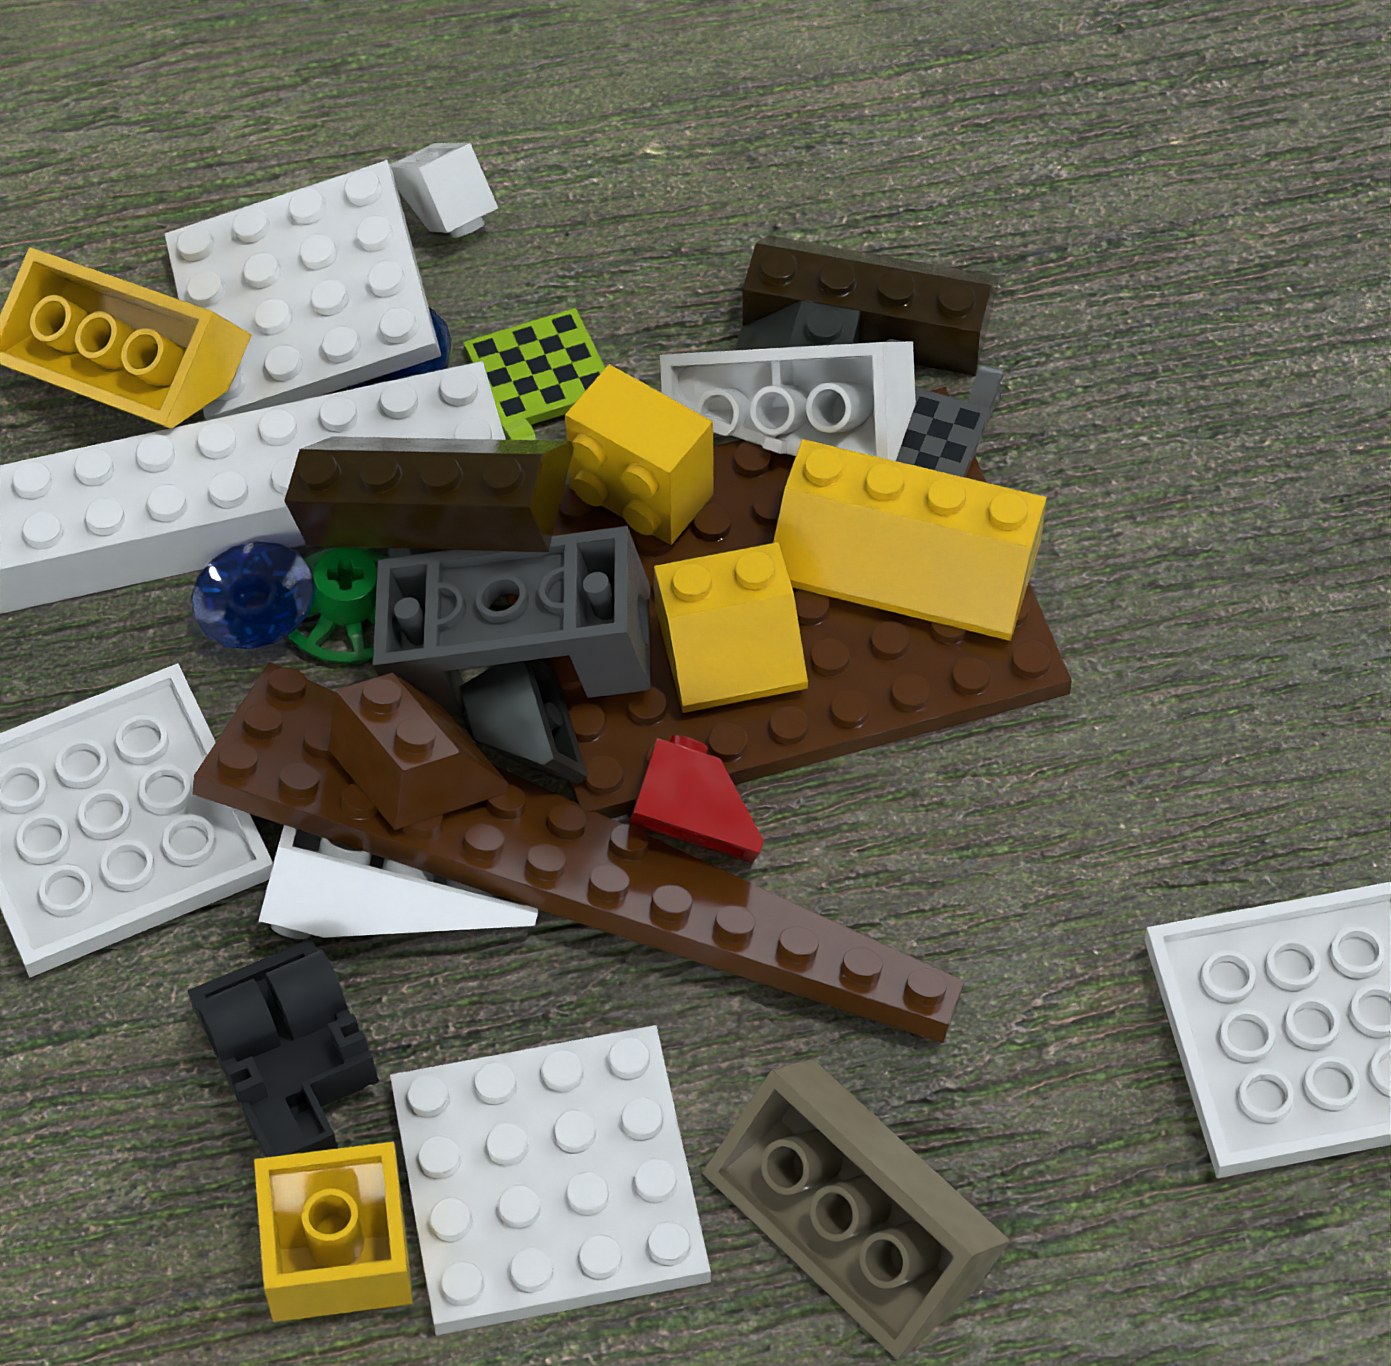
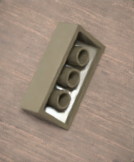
[702,1058,1010,1360]

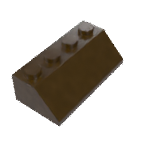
[742,235,999,376]
[284,436,574,552]

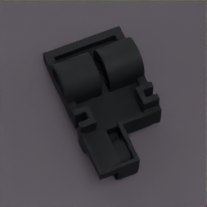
[187,939,379,1158]

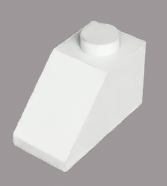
[390,143,498,238]

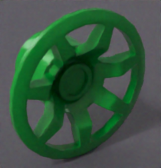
[278,547,389,664]

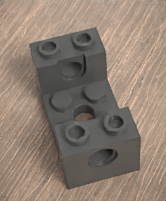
[373,526,650,716]

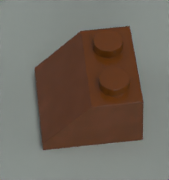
[328,673,509,830]

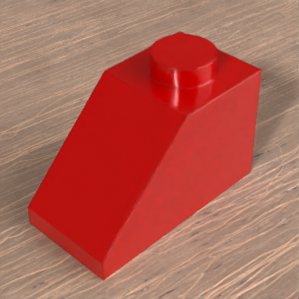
[629,735,764,864]

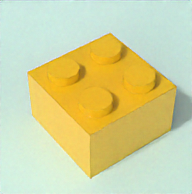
[565,364,714,545]

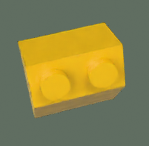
[654,542,808,713]
[254,1141,413,1322]

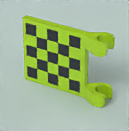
[463,308,605,440]

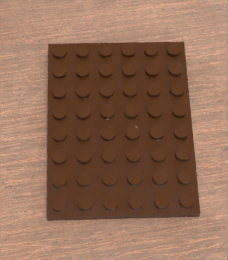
[505,387,1072,819]

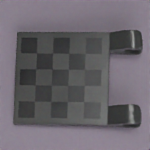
[886,339,1003,478]

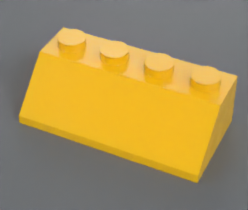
[0,247,252,429]
[773,439,1047,641]

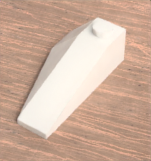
[660,342,916,461]
[259,825,538,939]

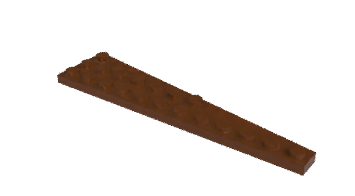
[192,662,965,1043]

